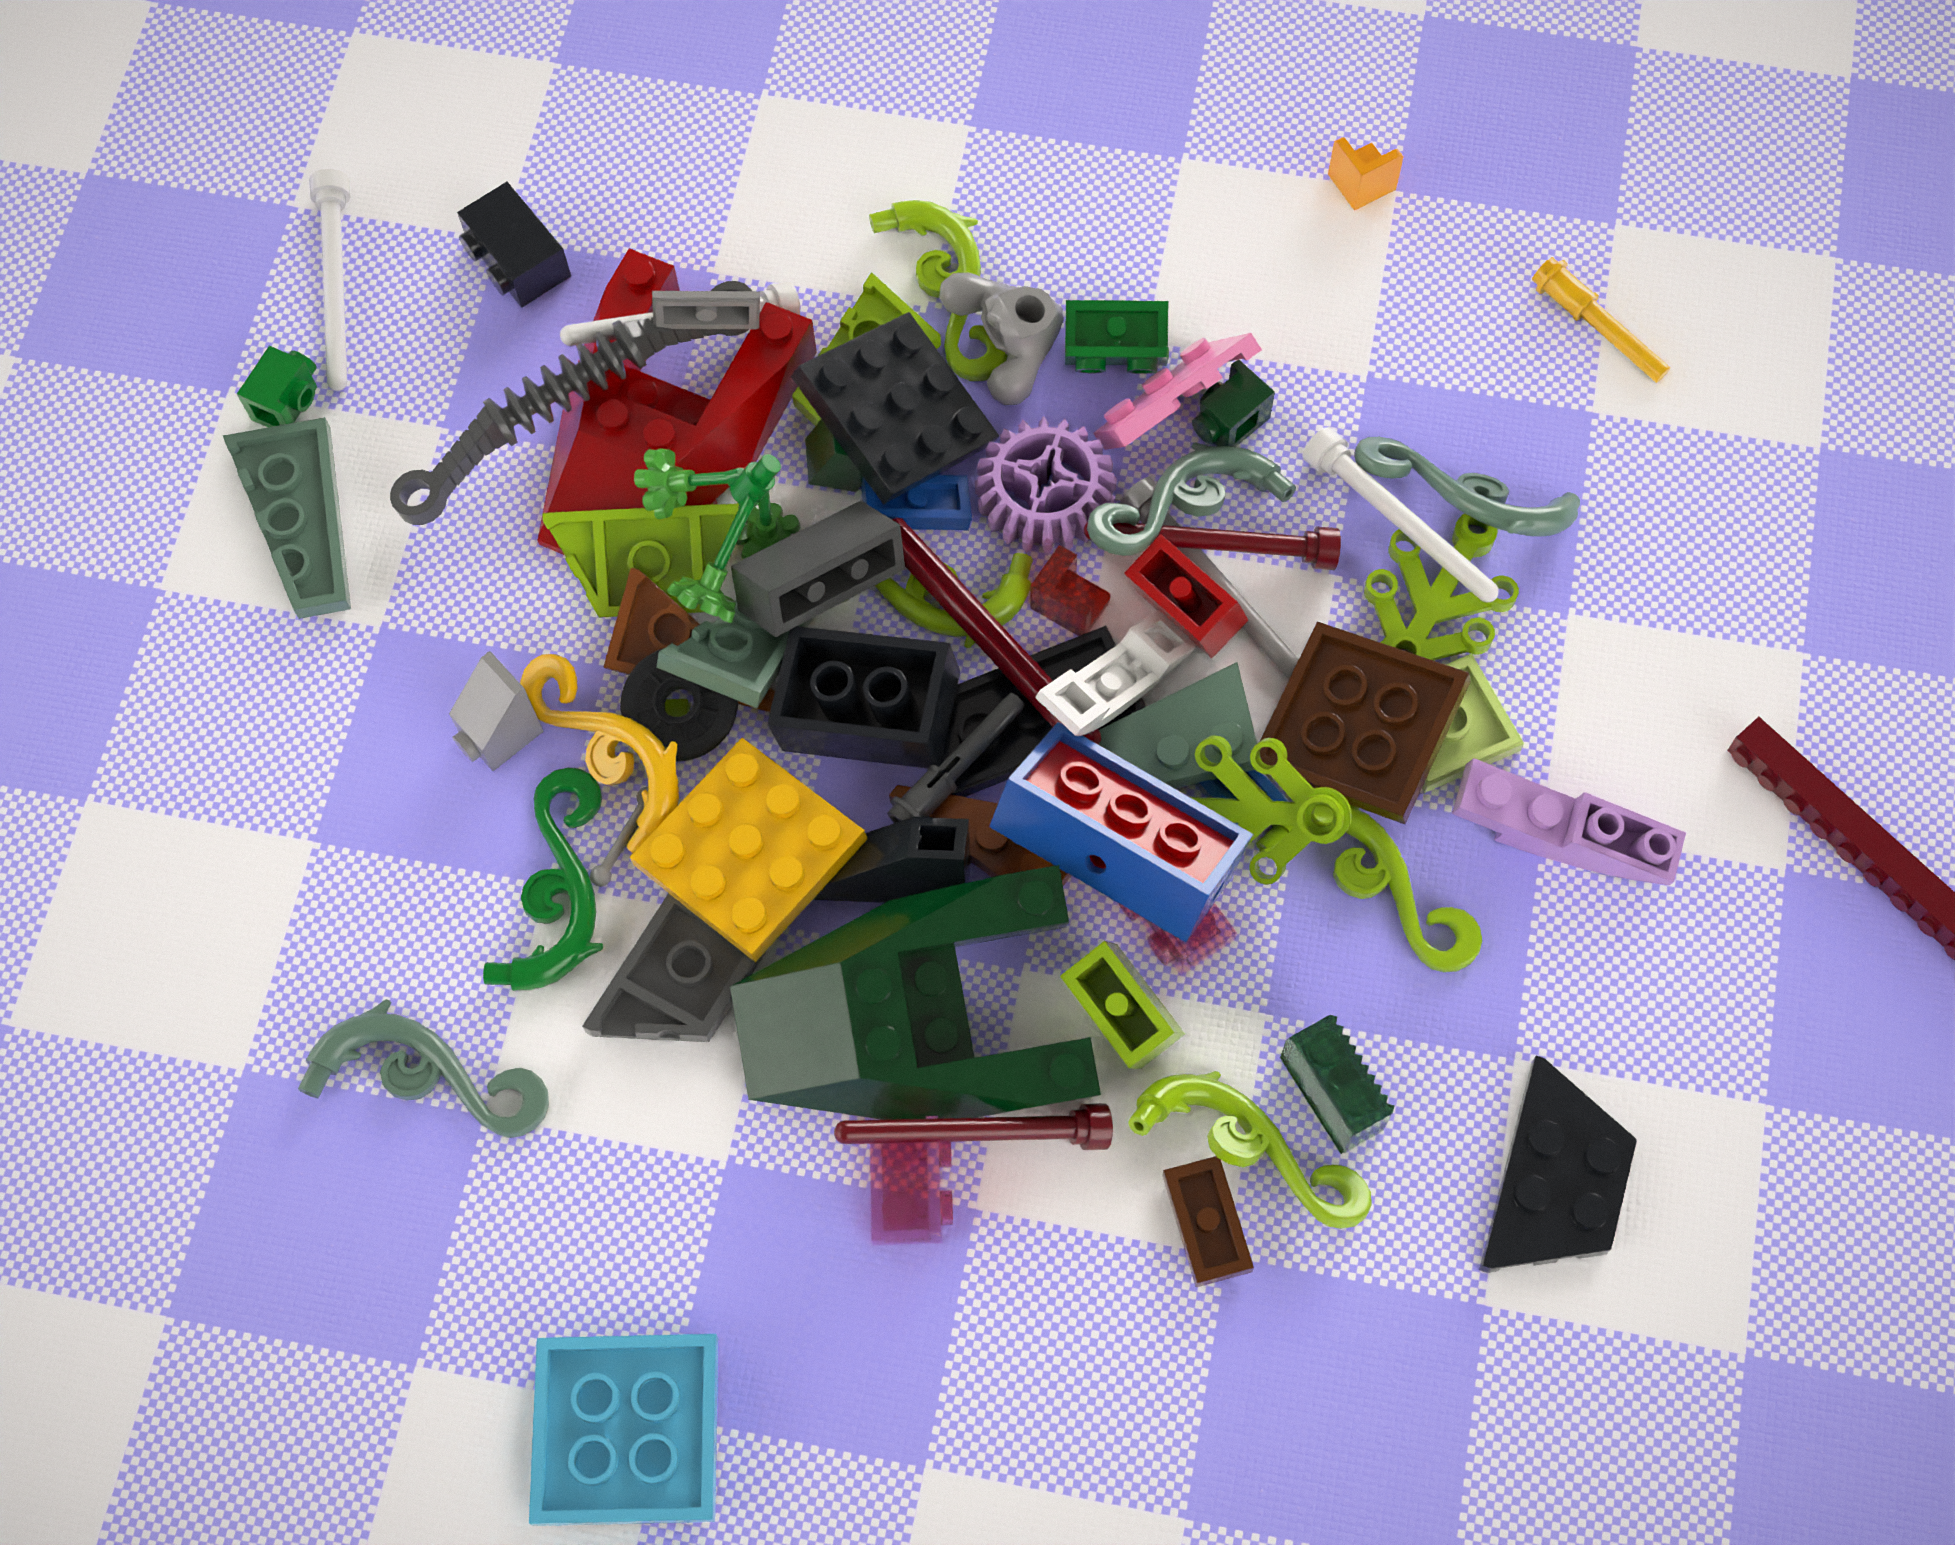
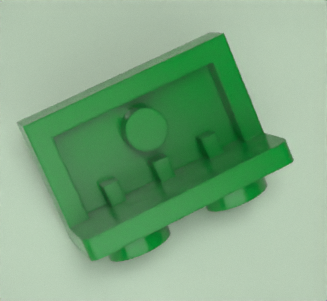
[1065,300,1169,374]

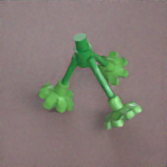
[634,448,801,623]

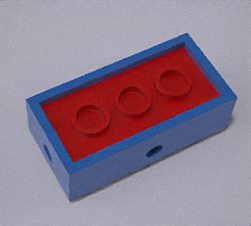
[989,722,1253,942]

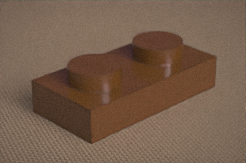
[1162,1156,1254,1288]

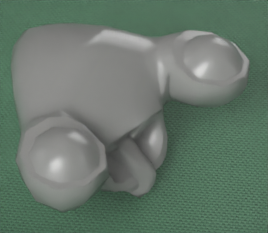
[939,272,1064,405]

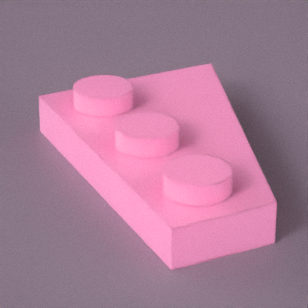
[1093,333,1262,450]

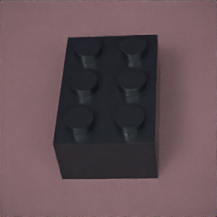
[767,626,961,769]

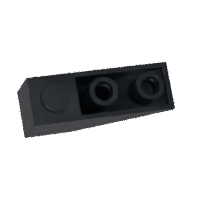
[813,817,971,903]

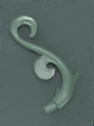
[1354,436,1580,537]
[1087,442,1296,556]
[298,999,549,1138]

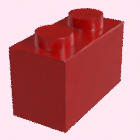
[1124,534,1248,659]

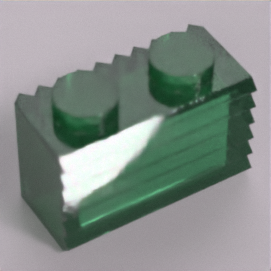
[1280,1015,1395,1154]

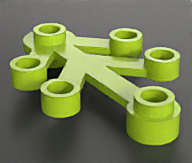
[1364,513,1519,661]
[1190,735,1352,885]

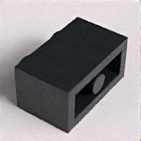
[457,181,571,308]

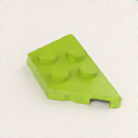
[542,503,739,618]

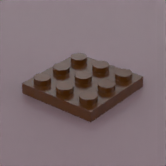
[1259,621,1471,825]

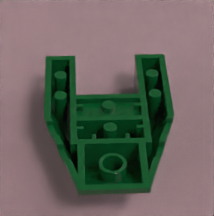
[730,865,1101,1120]

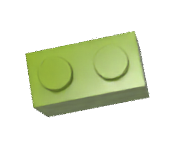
[1060,940,1185,1069]

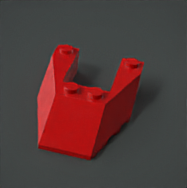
[537,248,817,555]

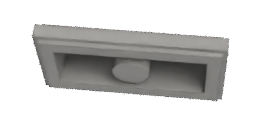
[652,291,760,329]

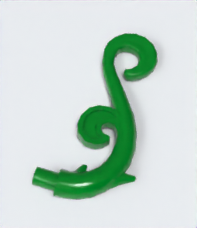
[483,767,604,991]

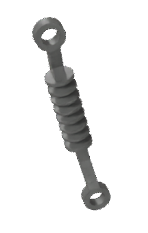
[390,281,752,525]

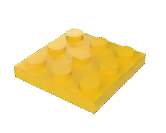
[630,738,867,963]

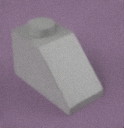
[449,651,544,771]

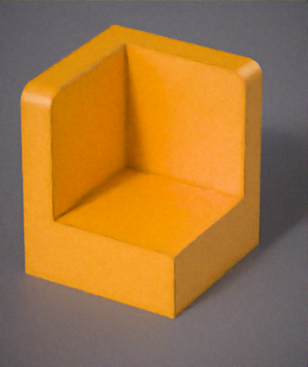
[1328,137,1404,211]

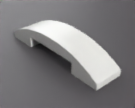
[1035,610,1197,736]

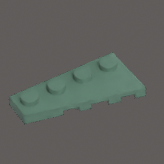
[222,417,351,619]

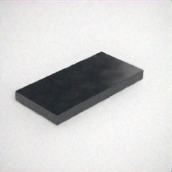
[941,625,1146,797]

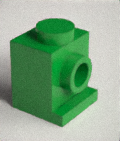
[237,345,317,427]

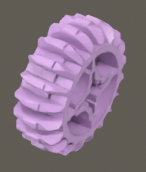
[975,415,1117,556]

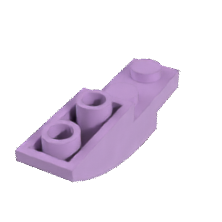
[1452,758,1686,885]

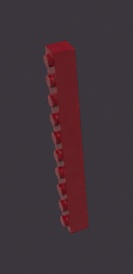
[1727,716,1955,960]

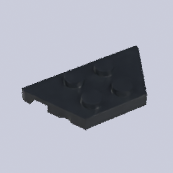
[1479,1055,1637,1273]

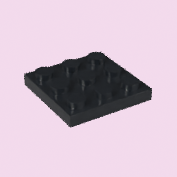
[791,312,1000,505]

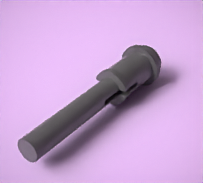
[887,692,1026,823]

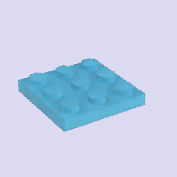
[529,1334,719,1526]

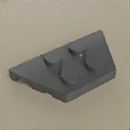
[582,893,768,1042]

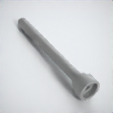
[1119,477,1299,678]

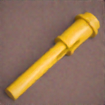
[1532,257,1671,383]

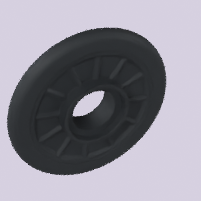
[620,645,738,762]

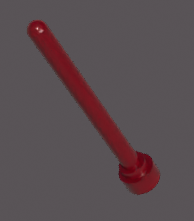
[1084,522,1341,570]
[834,1103,1113,1150]

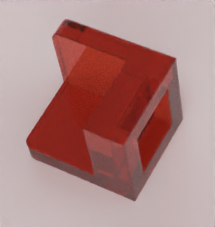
[1030,545,1111,636]

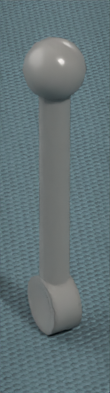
[590,787,648,887]

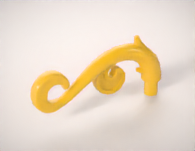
[520,654,679,853]

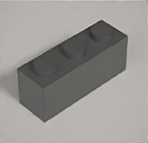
[730,500,905,637]

